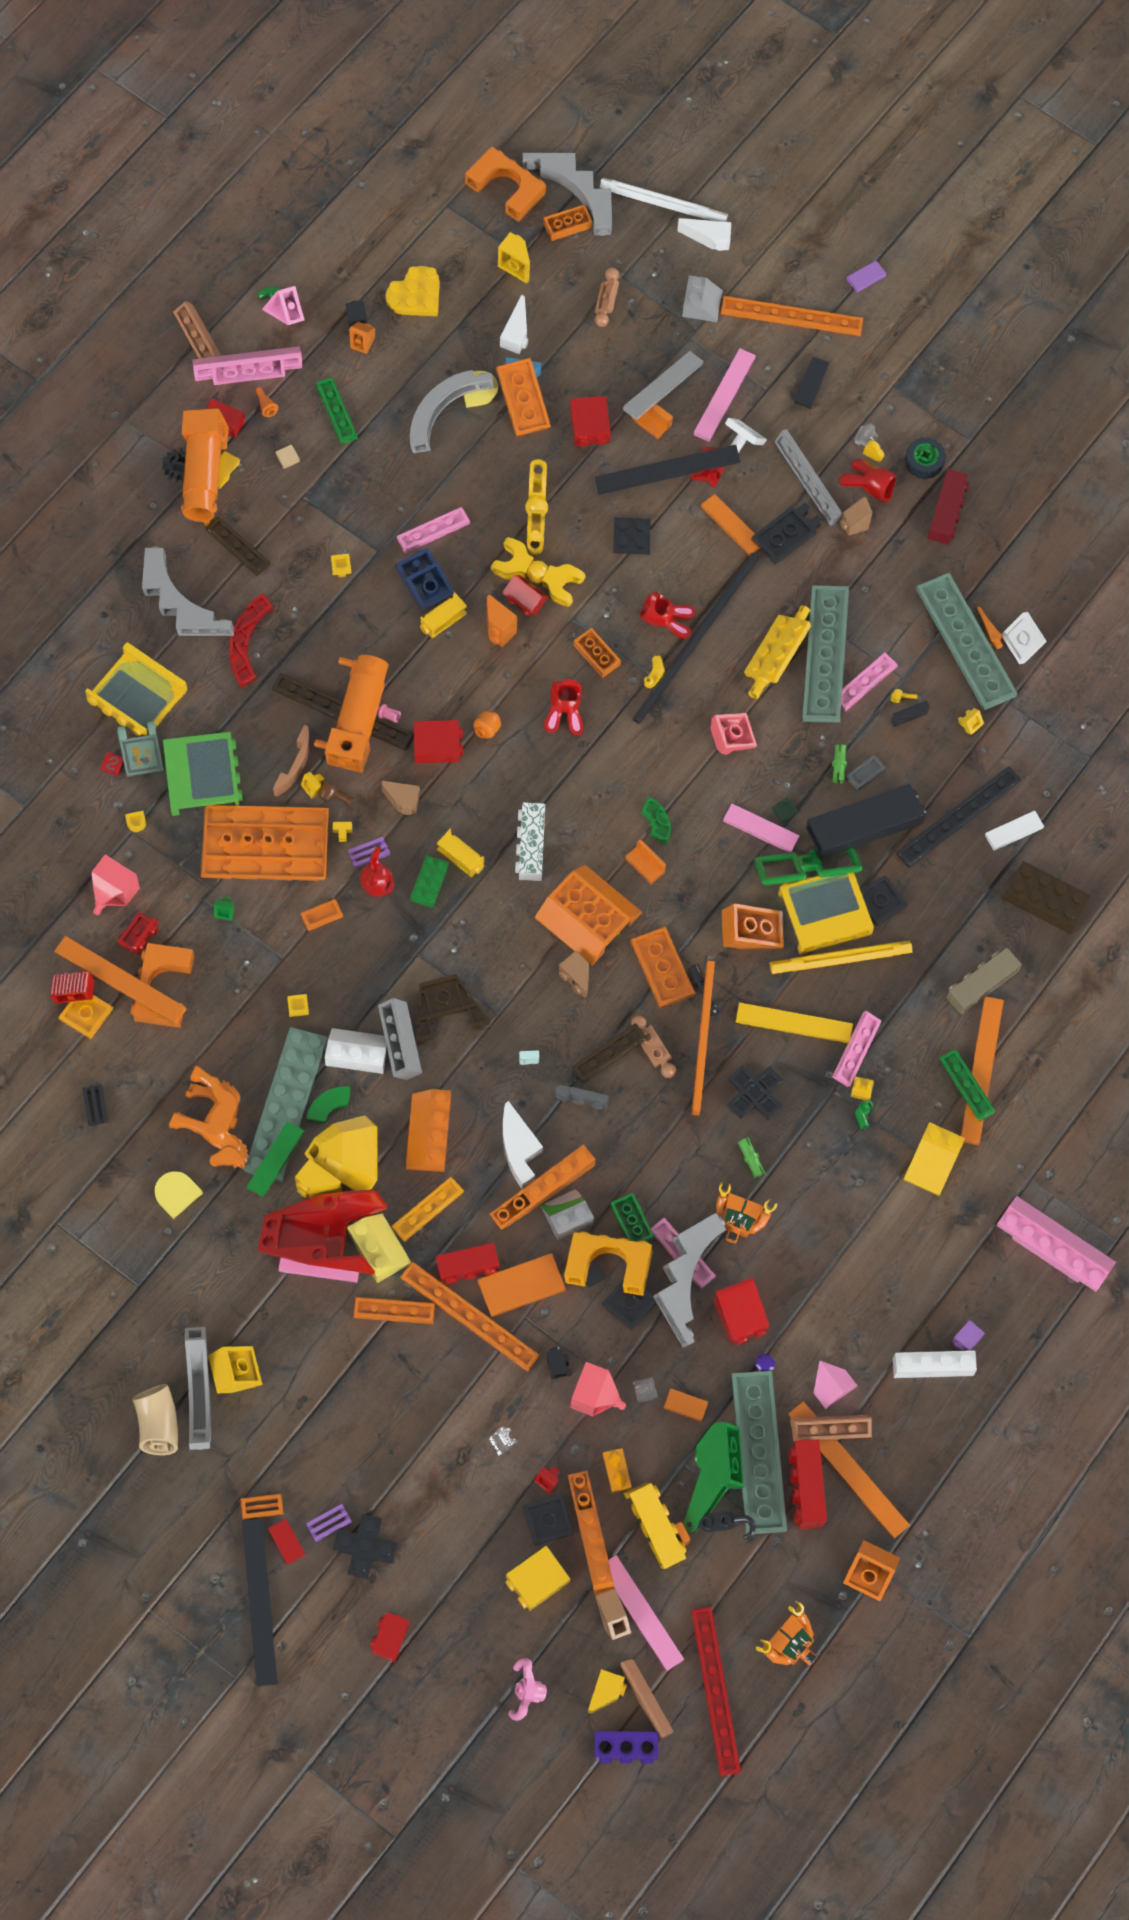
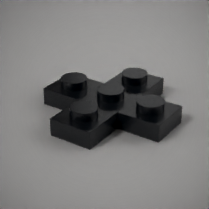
[727,1065,783,1120]
[333,1514,397,1580]

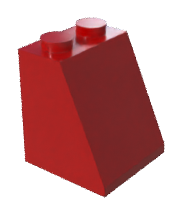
[713,1278,769,1345]

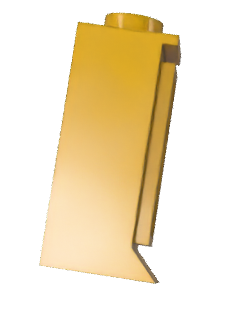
[420,592,467,638]
[437,828,484,877]

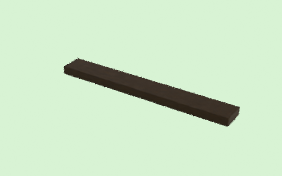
[272,673,414,751]

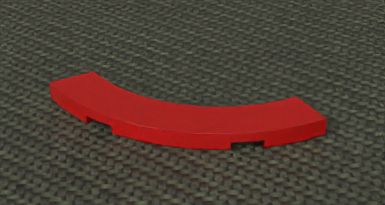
[229,593,274,688]

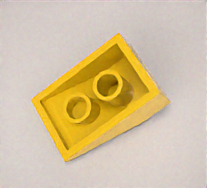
[903,1122,965,1196]

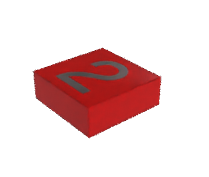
[100,752,124,777]

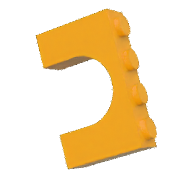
[564,1232,653,1296]

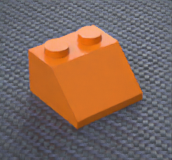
[487,594,517,648]
[843,1540,900,1601]

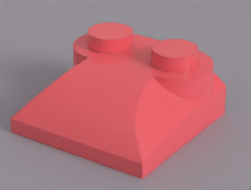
[711,713,757,755]

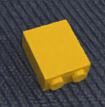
[505,1546,570,1611]

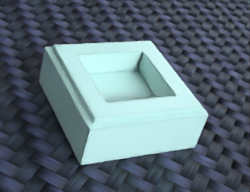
[519,1050,539,1065]

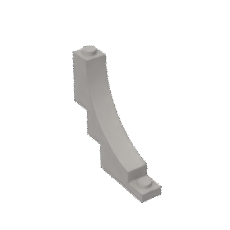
[523,153,612,236]
[142,546,234,636]
[653,1213,726,1348]

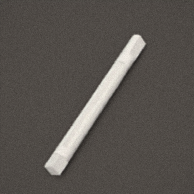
[599,178,728,222]

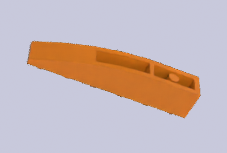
[489,1144,596,1230]
[568,1471,614,1594]

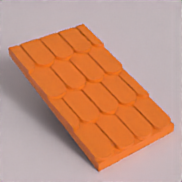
[201,805,329,881]

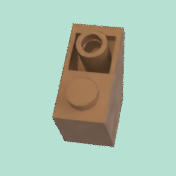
[559,951,589,998]
[595,1587,631,1640]

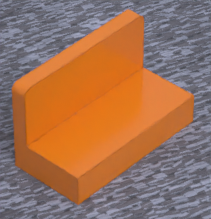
[631,404,673,439]
[625,839,666,885]

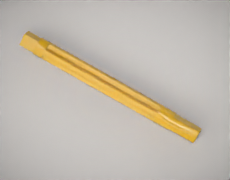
[769,941,912,974]

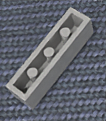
[378,998,422,1080]

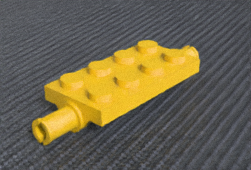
[744,605,811,699]

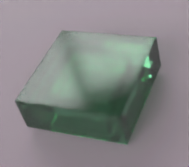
[772,797,798,823]

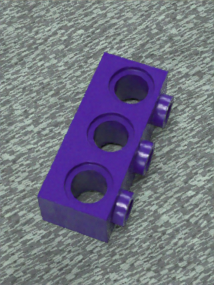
[594,1731,658,1764]

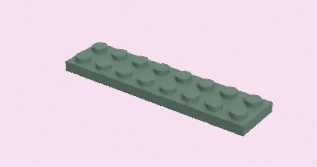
[916,573,1018,710]
[803,586,849,723]
[244,1027,328,1182]
[731,1371,787,1534]

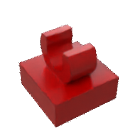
[534,1466,560,1494]

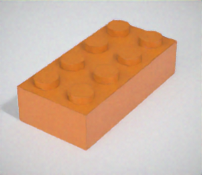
[543,204,593,241]
[573,628,621,678]

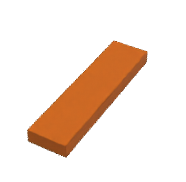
[701,494,760,556]
[353,1297,435,1324]

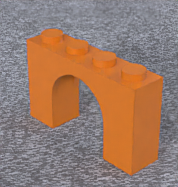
[465,147,546,222]
[131,943,194,1028]

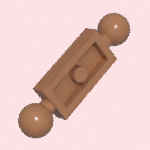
[595,268,619,327]
[631,1015,676,1078]

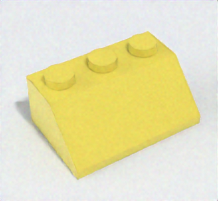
[347,1214,411,1283]

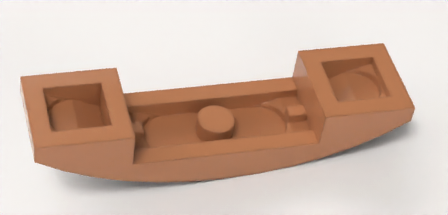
[273,725,310,797]

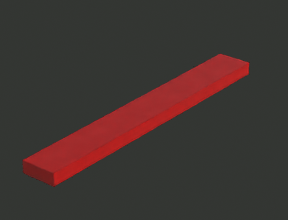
[691,1607,741,1777]

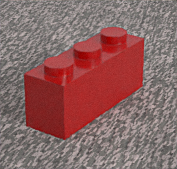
[436,1243,499,1285]

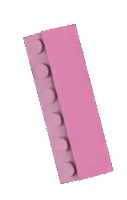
[192,346,302,385]
[996,1196,1116,1292]

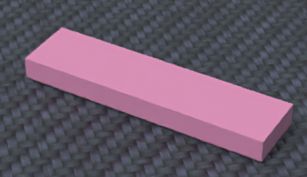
[397,507,470,553]
[841,652,898,712]
[723,804,799,852]
[832,1011,881,1087]
[651,1218,716,1290]
[279,1258,359,1283]

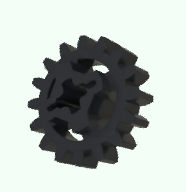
[162,448,186,483]

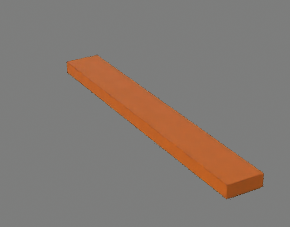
[721,296,863,336]
[54,936,187,1025]
[692,961,715,1116]
[961,996,1004,1145]
[400,1261,540,1372]
[788,1401,910,1539]

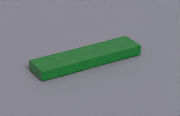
[315,377,358,444]
[939,1048,996,1122]
[247,1122,304,1198]

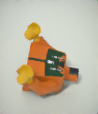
[716,1182,777,1244]
[756,1601,817,1666]

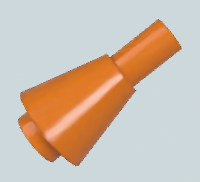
[255,387,278,417]

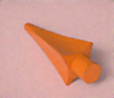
[977,607,1003,649]

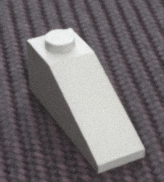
[677,218,731,251]
[500,295,529,354]

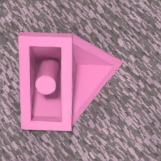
[262,285,304,325]
[813,1361,857,1409]

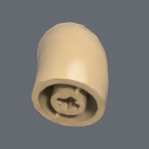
[132,1384,178,1455]

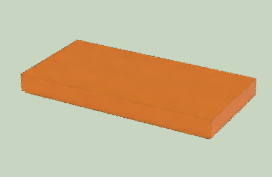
[496,358,551,437]
[630,926,695,1008]
[477,1253,566,1318]

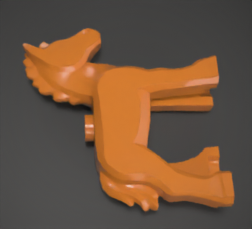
[169,1065,249,1170]

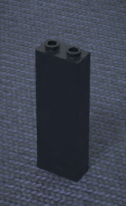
[806,784,926,859]

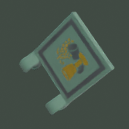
[117,721,164,777]

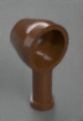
[318,781,354,806]

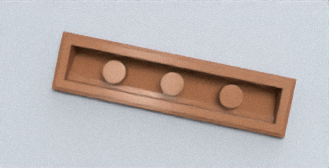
[173,301,221,359]
[790,1415,872,1441]
[620,1659,673,1739]

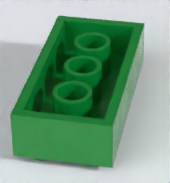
[411,855,449,908]
[610,1193,654,1242]

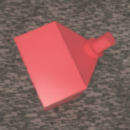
[92,855,140,915]
[570,1362,626,1417]

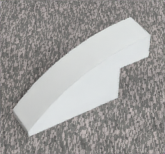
[503,1101,543,1189]

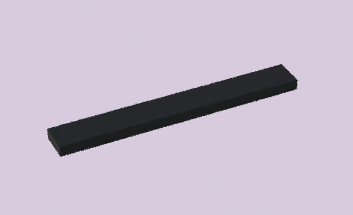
[595,445,740,495]
[896,766,1021,868]
[242,1519,278,1687]

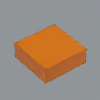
[675,1522,690,1546]

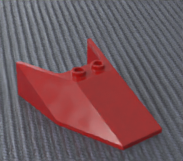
[257,1189,387,1274]

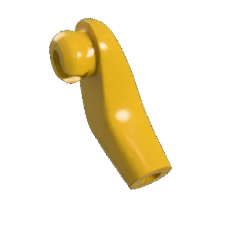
[644,656,665,689]

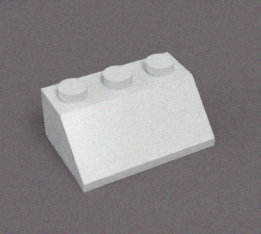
[325,1028,387,1074]

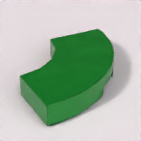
[641,796,671,844]
[306,1086,351,1123]

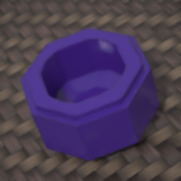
[755,1354,775,1372]

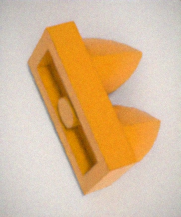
[603,1448,632,1493]

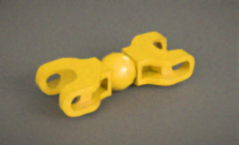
[525,459,548,555]
[490,537,586,607]

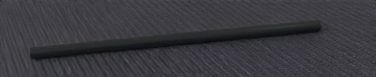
[632,553,759,724]

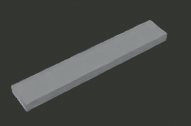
[623,351,703,420]
[774,429,843,526]

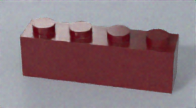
[927,469,970,544]

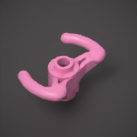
[508,1658,547,1721]

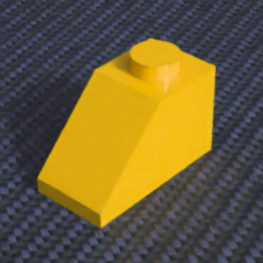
[588,1669,627,1714]

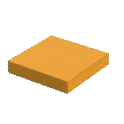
[59,995,113,1039]

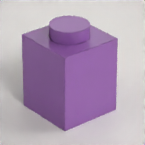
[952,1320,985,1351]

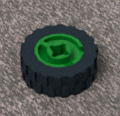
[905,437,946,479]

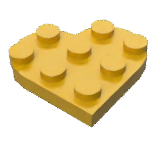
[386,266,440,316]

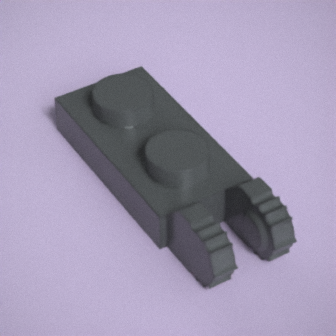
[555,1085,609,1110]

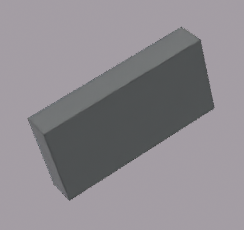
[845,755,886,792]

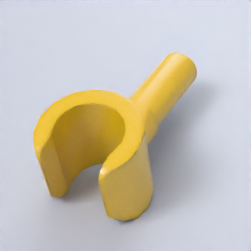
[890,689,917,703]

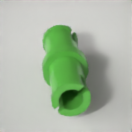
[832,744,847,784]
[738,1138,765,1178]

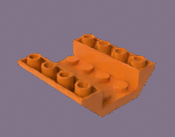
[535,865,642,966]

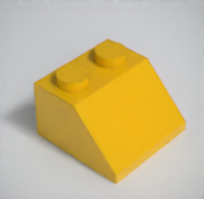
[498,232,530,283]
[295,1159,342,1198]
[208,1346,262,1393]

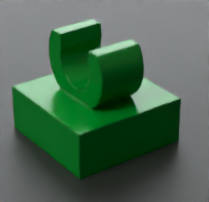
[214,896,235,921]

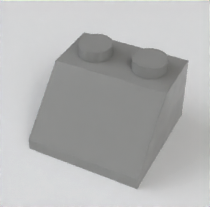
[682,275,723,322]

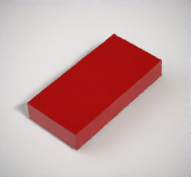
[268,1519,306,1565]

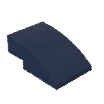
[395,548,454,610]

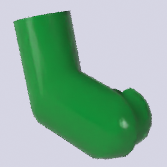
[257,286,281,300]
[855,1100,873,1129]

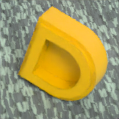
[125,811,146,832]

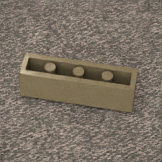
[947,948,1022,1015]

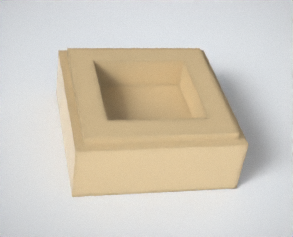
[275,445,300,469]

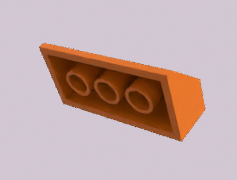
[406,1089,451,1172]

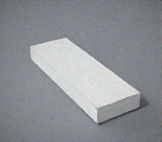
[985,811,1044,851]

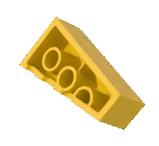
[623,1483,687,1569]

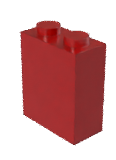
[570,396,611,446]
[413,720,463,763]

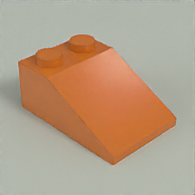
[722,904,784,949]

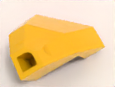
[304,1115,377,1191]

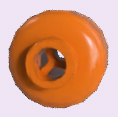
[473,711,501,739]

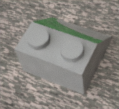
[540,1189,594,1241]

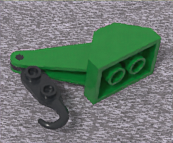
[683,1422,756,1539]

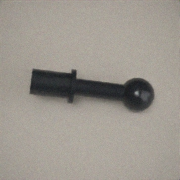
[688,964,719,1016]

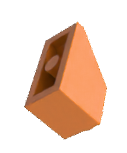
[349,322,375,354]

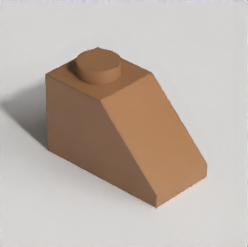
[840,497,873,536]
[382,781,420,815]

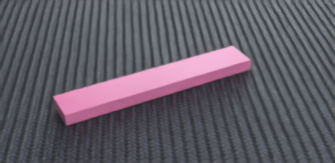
[694,348,756,442]
[608,1555,684,1671]

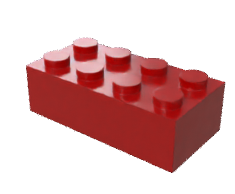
[788,1439,827,1530]

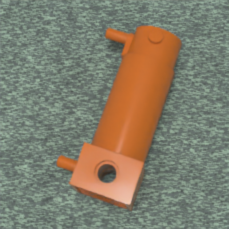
[181,409,229,526]
[314,655,389,773]

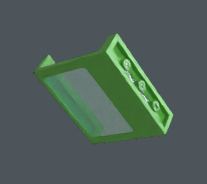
[163,732,243,816]

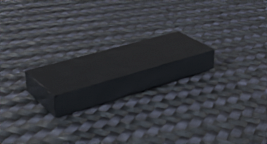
[794,357,829,409]

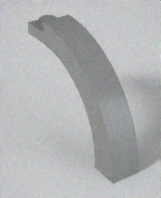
[410,370,494,454]
[185,1327,211,1450]

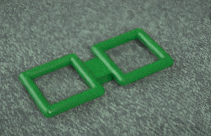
[754,848,863,886]

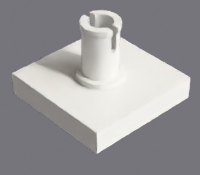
[725,418,767,453]
[1002,612,1047,664]

